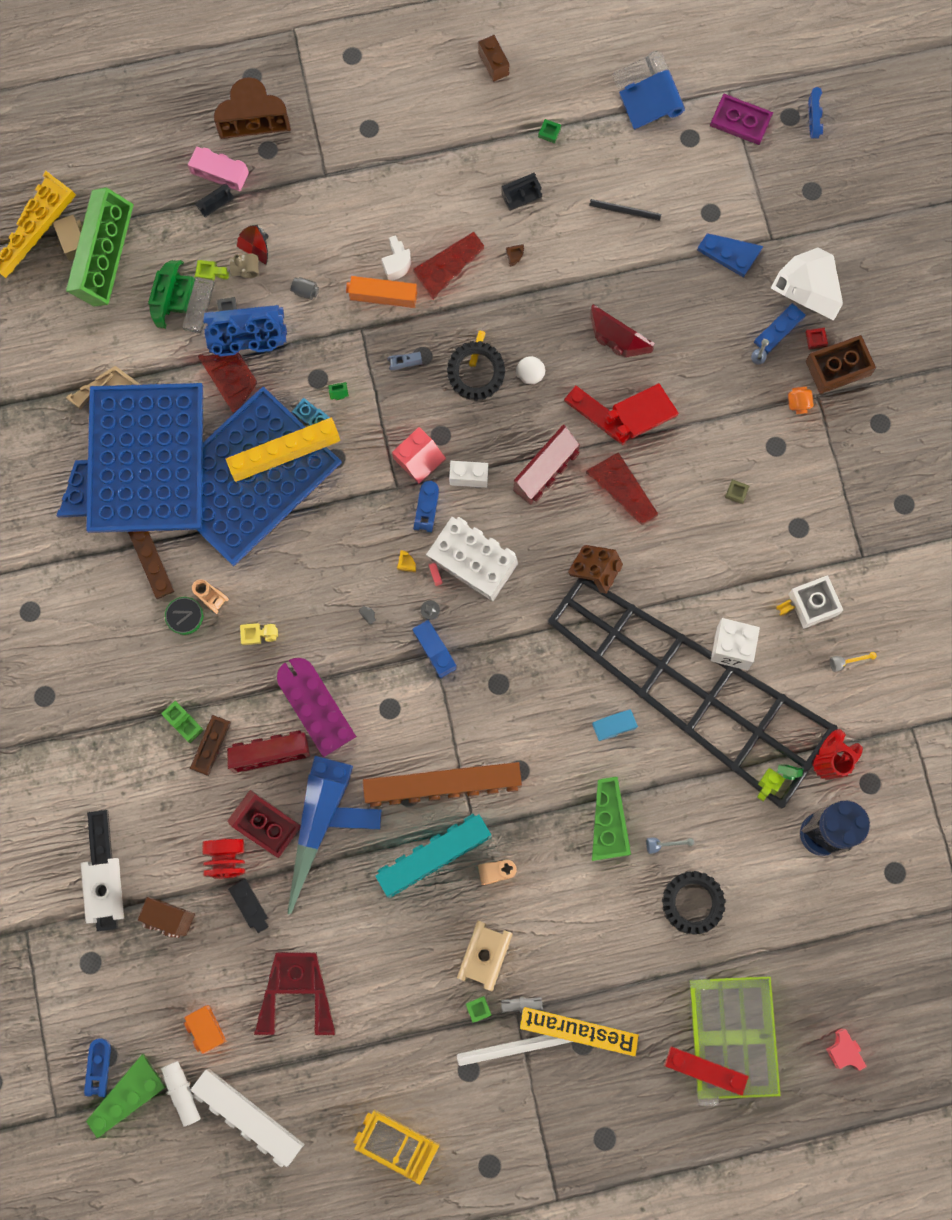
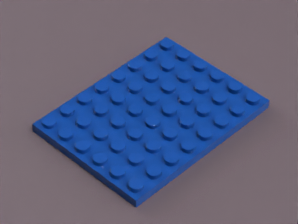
[86,383,203,533]
[197,387,342,567]

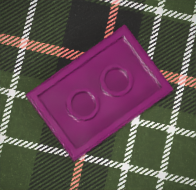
[710,93,773,145]

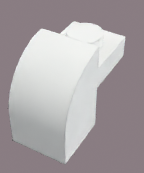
[381,235,411,281]

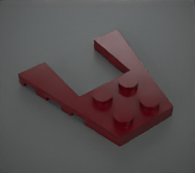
[254,952,336,1035]

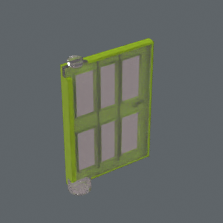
[689,975,781,1106]

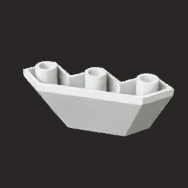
[771,248,843,320]

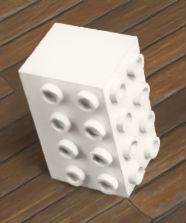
[426,517,518,602]

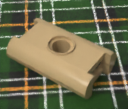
[457,920,513,992]

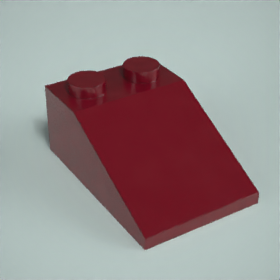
[227,789,301,858]

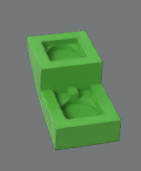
[161,701,204,743]

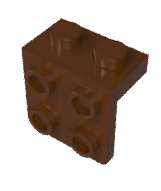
[568,545,623,594]

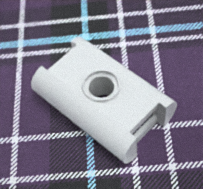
[81,858,124,924]

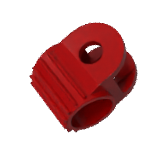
[813,729,863,780]

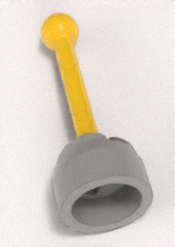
[830,652,877,672]

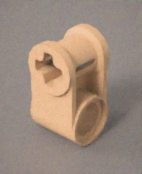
[192,579,229,614]
[477,860,517,885]

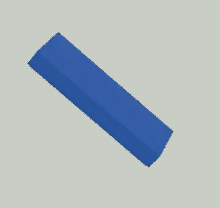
[329,807,382,830]

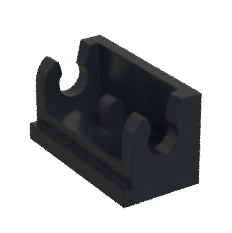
[501,172,542,211]

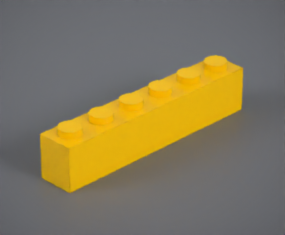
[226,417,341,482]

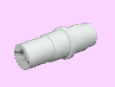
[161,1061,201,1127]

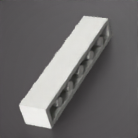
[191,1069,304,1167]

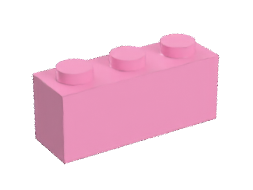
[188,147,249,192]

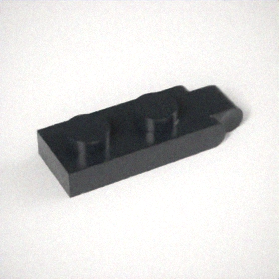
[228,879,269,933]

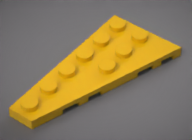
[0,170,76,278]

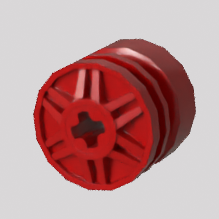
[202,839,245,879]

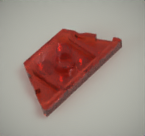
[198,352,257,414]

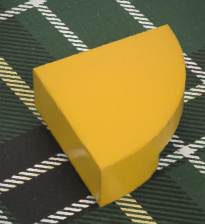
[397,550,416,573]

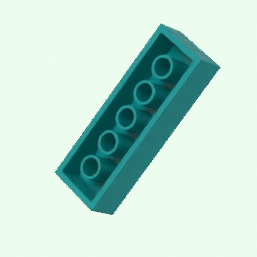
[375,813,492,899]

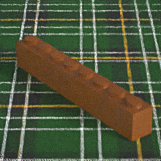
[363,762,522,808]

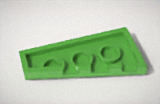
[592,777,631,861]
[86,1054,166,1138]

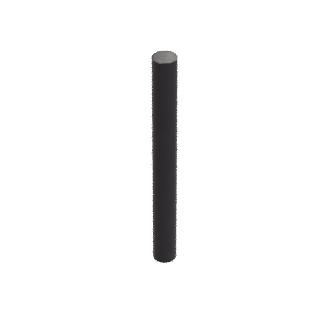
[589,199,662,221]

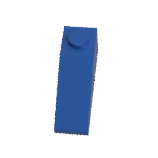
[412,620,457,678]

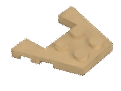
[66,366,141,410]

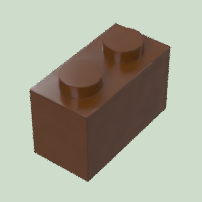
[478,35,510,82]

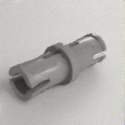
[501,997,543,1013]

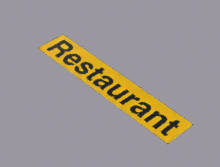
[520,1007,639,1057]

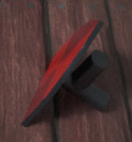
[237,225,268,265]

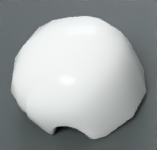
[516,356,545,384]

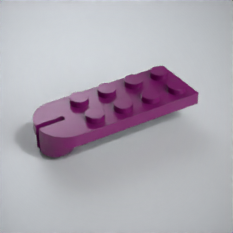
[277,658,357,758]

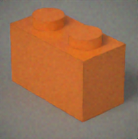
[184,1005,227,1054]

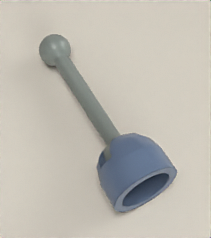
[751,339,769,365]
[646,837,694,854]

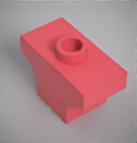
[826,1029,867,1071]

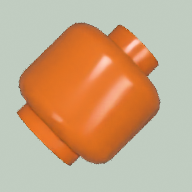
[788,387,813,414]

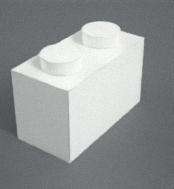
[449,461,488,488]

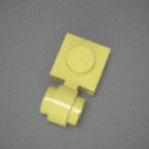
[240,623,278,645]

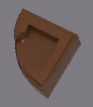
[506,244,524,267]

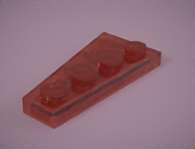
[413,232,484,300]
[586,452,658,525]

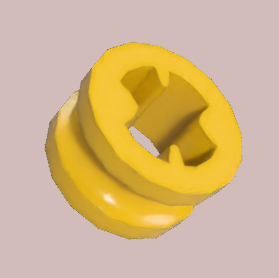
[776,599,795,616]

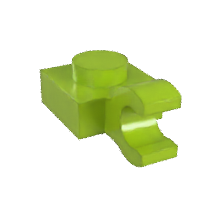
[195,260,229,281]
[757,768,786,802]

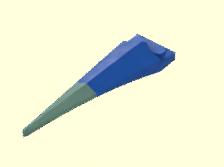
[288,756,353,914]

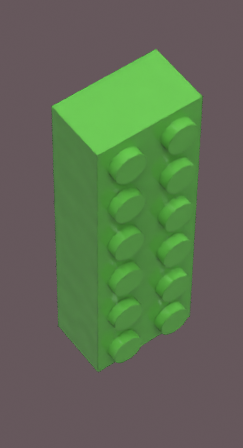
[66,187,134,307]

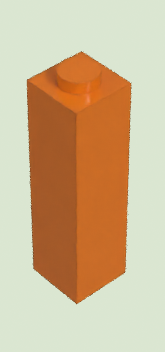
[346,276,418,308]

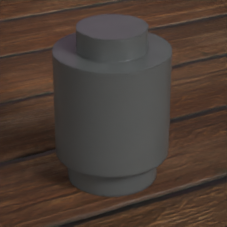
[290,277,319,300]

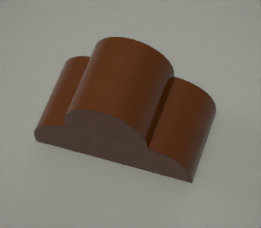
[214,77,291,139]

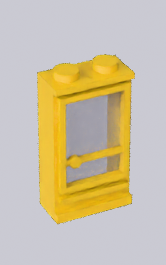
[353,1109,440,1185]

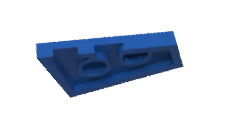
[697,233,763,278]
[56,460,88,518]

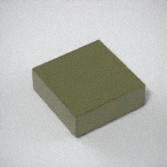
[725,479,749,504]

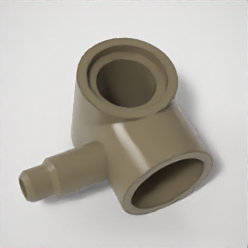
[230,254,259,278]

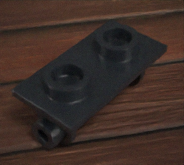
[195,184,235,217]

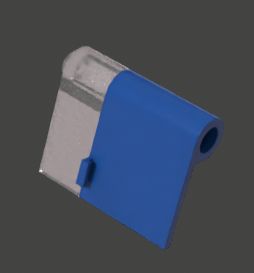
[612,51,685,130]

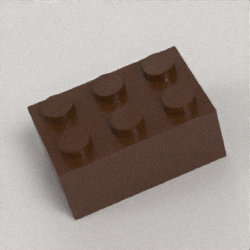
[805,335,876,394]
[137,897,195,938]

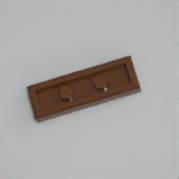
[189,715,231,776]

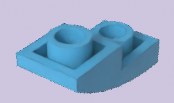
[291,398,330,426]
[592,709,638,741]

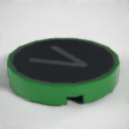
[165,597,204,635]

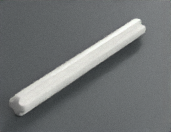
[457,1035,573,1066]

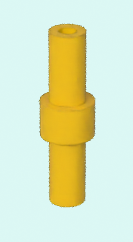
[469,331,486,367]

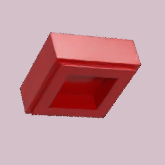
[805,328,828,350]

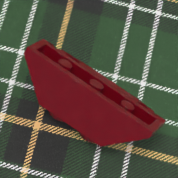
[590,304,655,357]

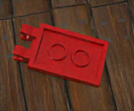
[604,383,679,440]

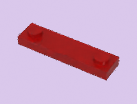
[564,385,630,445]
[664,1046,749,1096]

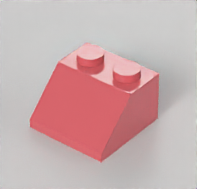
[392,427,446,484]

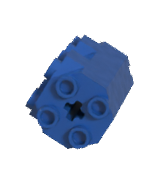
[203,305,287,356]

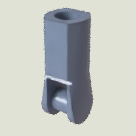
[387,351,422,370]

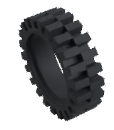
[447,341,505,401]
[662,871,726,934]

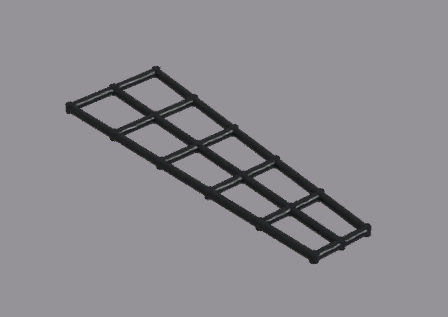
[548,578,838,809]

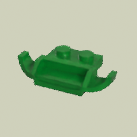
[148,260,195,329]

